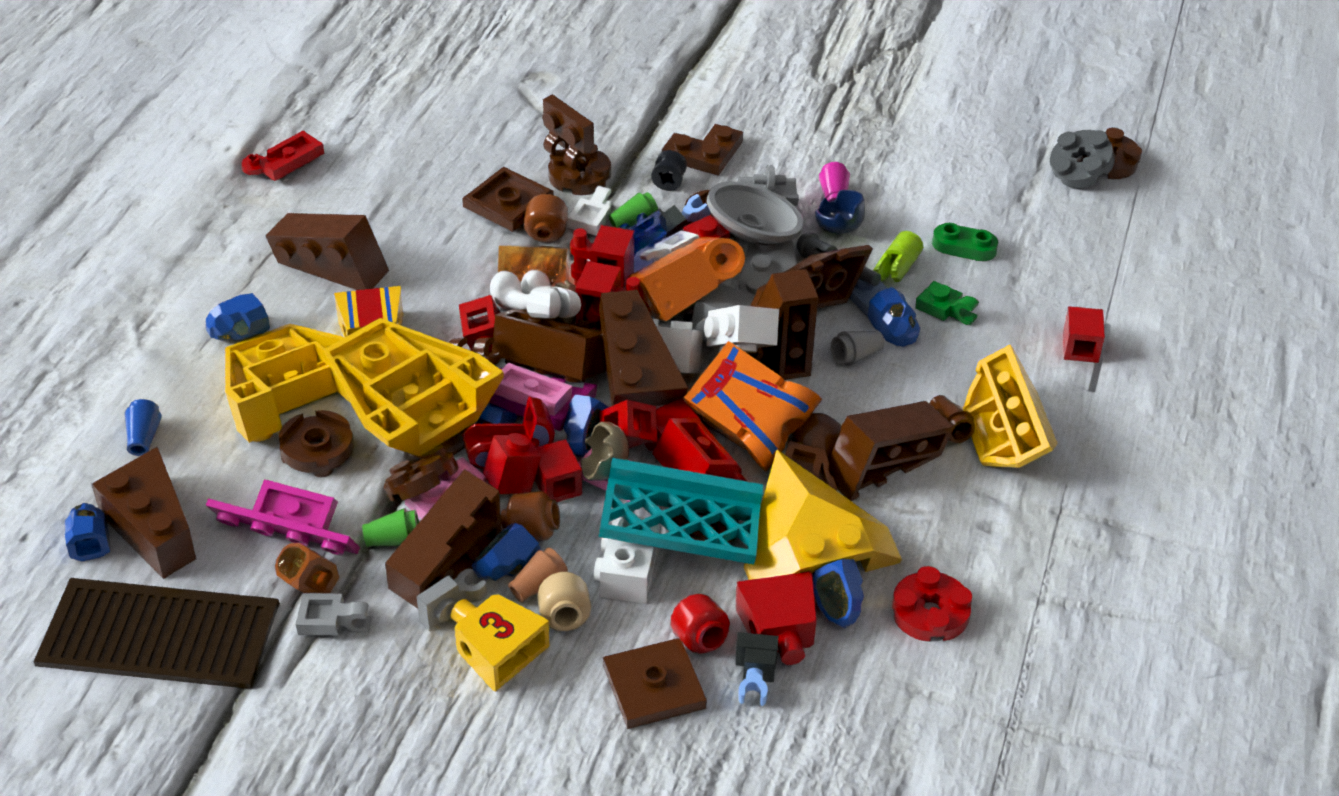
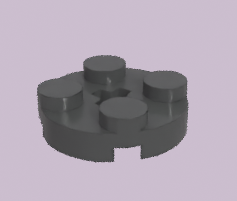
[1050,130,1115,188]

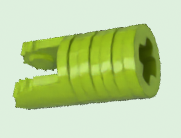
[873,231,924,282]

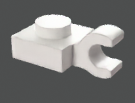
[567,186,612,236]
[640,230,699,262]

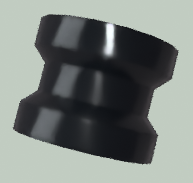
[651,150,687,191]

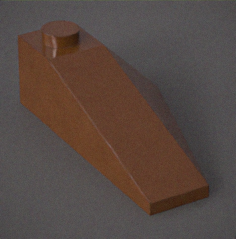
[751,245,873,308]

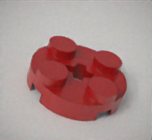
[892,566,972,642]

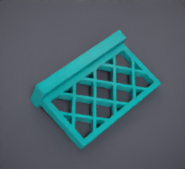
[598,458,764,565]

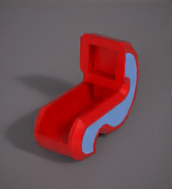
[463,396,555,469]

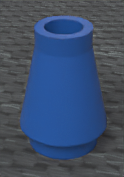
[124,399,162,456]

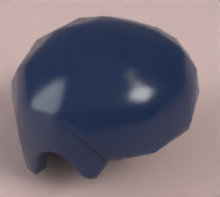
[815,190,865,234]

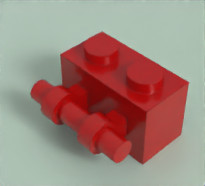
[570,225,634,288]
[575,261,644,330]
[652,418,747,481]

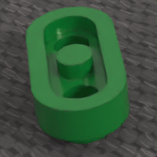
[932,222,998,262]

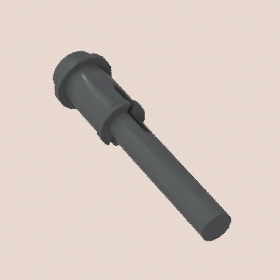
[796,233,881,286]

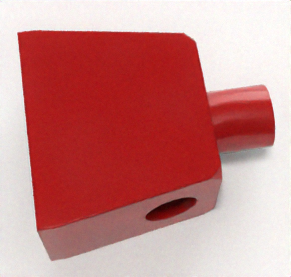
[735,571,816,665]

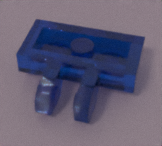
[619,210,667,257]

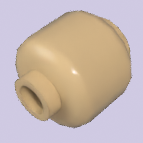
[537,572,591,631]

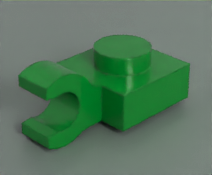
[915,281,979,325]

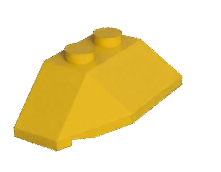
[963,345,1058,468]

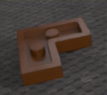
[662,124,744,176]

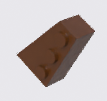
[265,213,389,290]
[492,309,607,383]
[828,401,954,501]
[92,446,196,579]
[385,469,502,609]

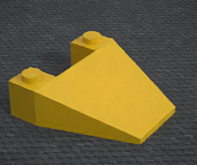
[225,323,350,443]

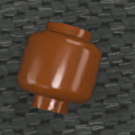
[524,194,568,242]
[501,491,560,542]

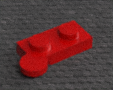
[241,130,325,181]

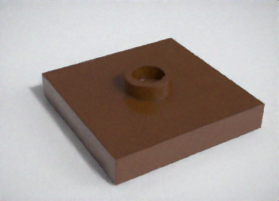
[462,167,554,232]
[603,638,707,729]

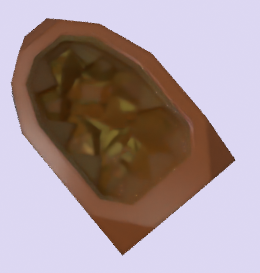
[275,543,339,593]

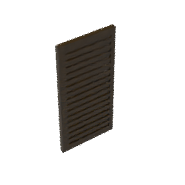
[33,578,280,689]

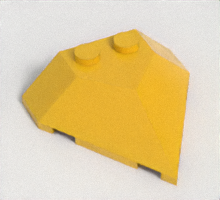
[744,450,902,580]

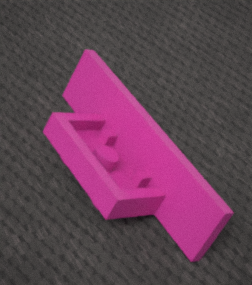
[206,479,360,556]

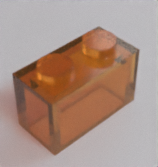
[498,244,570,283]

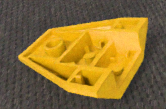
[323,318,504,456]

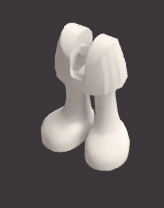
[490,270,581,318]

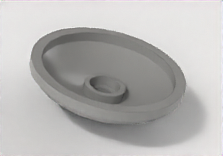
[707,181,804,244]

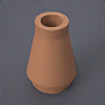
[508,547,568,602]

